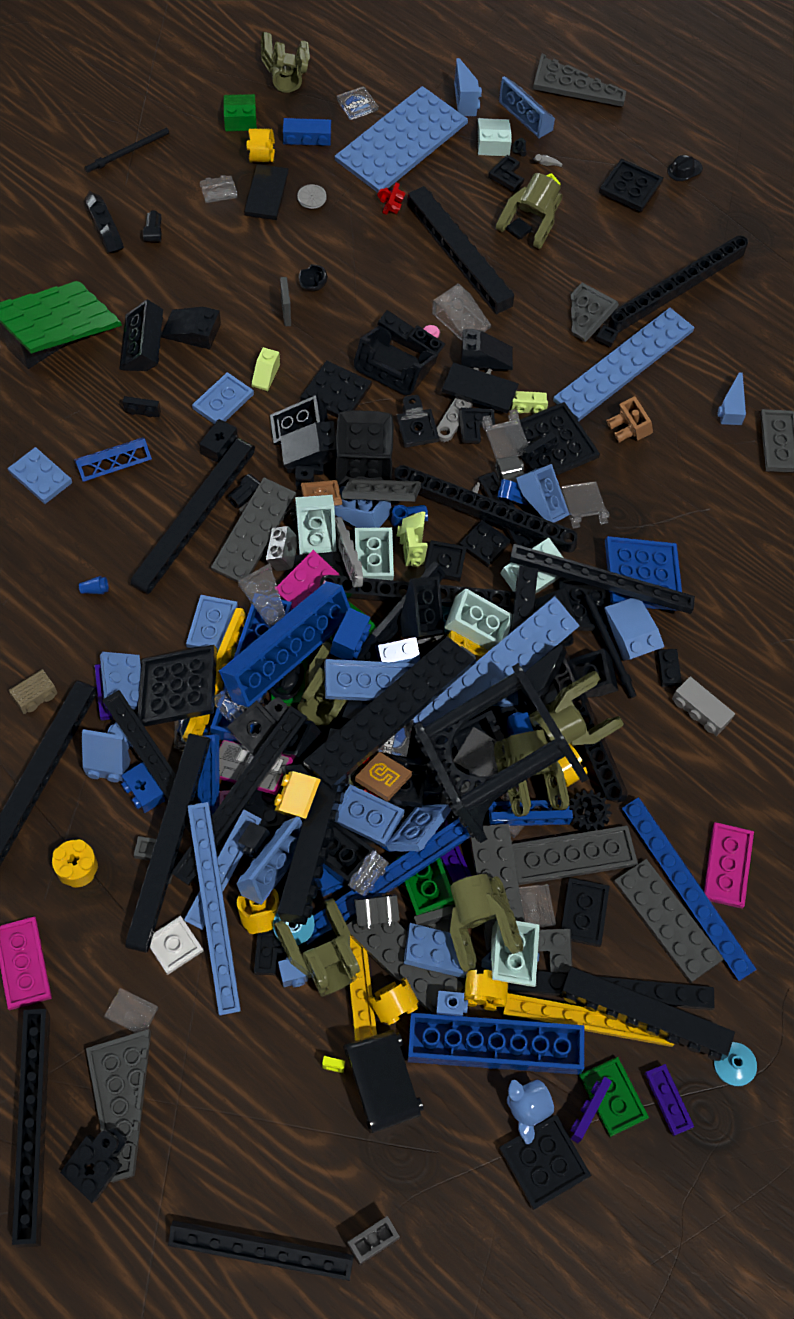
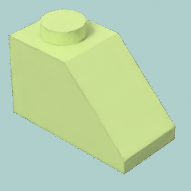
[251,347,280,391]
[397,511,425,544]

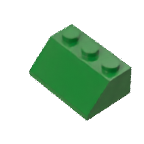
[396,856,456,916]

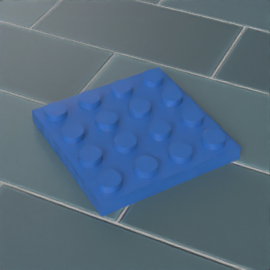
[605,536,682,611]

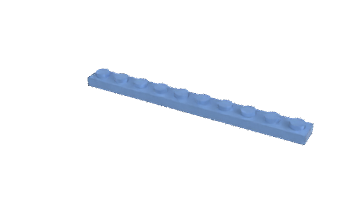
[188,802,241,1016]

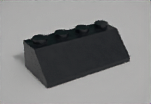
[120,299,163,371]

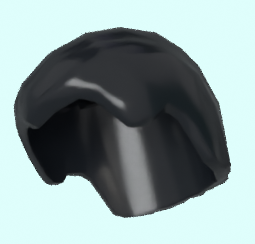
[299,264,328,291]

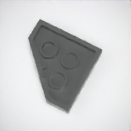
[571,282,619,342]

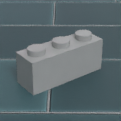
[672,676,735,736]

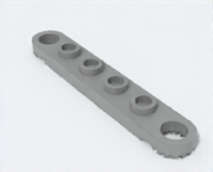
[437,367,492,442]
[335,517,363,587]

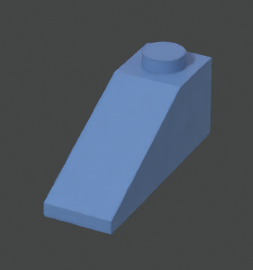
[718,373,746,425]

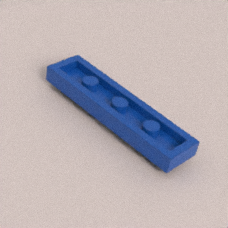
[198,734,220,816]

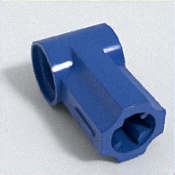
[497,479,529,506]
[391,505,428,528]

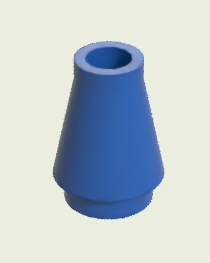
[79,576,109,594]

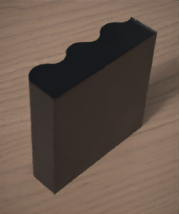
[506,218,532,240]

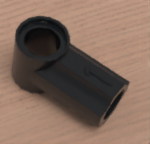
[143,210,162,242]
[228,474,261,508]

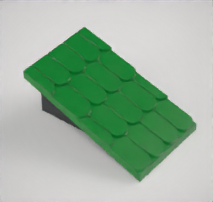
[0,281,122,369]

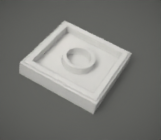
[150,916,203,975]

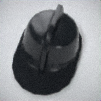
[668,155,703,181]
[270,663,304,700]
[387,743,430,769]

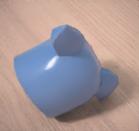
[507,1080,554,1144]

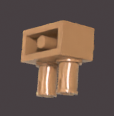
[606,396,653,443]

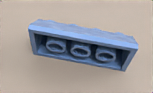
[499,76,555,138]
[236,816,302,905]

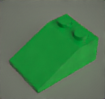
[224,94,257,131]

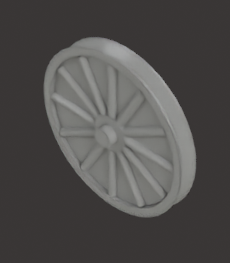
[297,184,326,209]

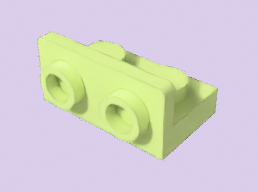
[511,391,548,413]
[403,527,428,567]

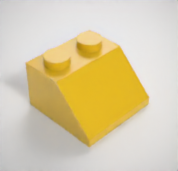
[274,771,321,819]

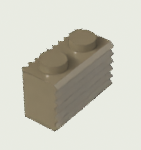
[8,669,57,714]

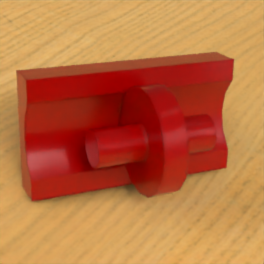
[377,182,406,215]

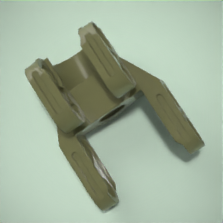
[261,31,310,93]
[496,173,563,249]
[297,640,348,726]
[529,671,624,745]
[494,730,569,817]
[450,874,523,972]
[274,898,360,996]

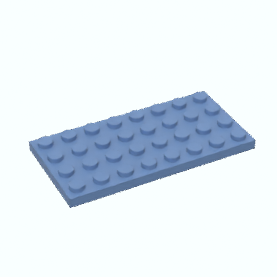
[335,86,468,193]

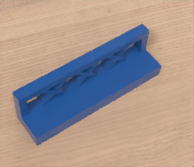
[74,437,152,481]
[488,800,573,826]

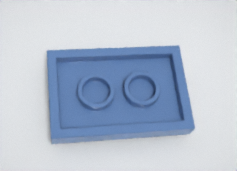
[192,372,254,424]
[8,447,73,504]
[186,595,238,653]
[100,652,141,710]
[337,784,404,847]
[386,804,451,852]
[403,923,467,978]

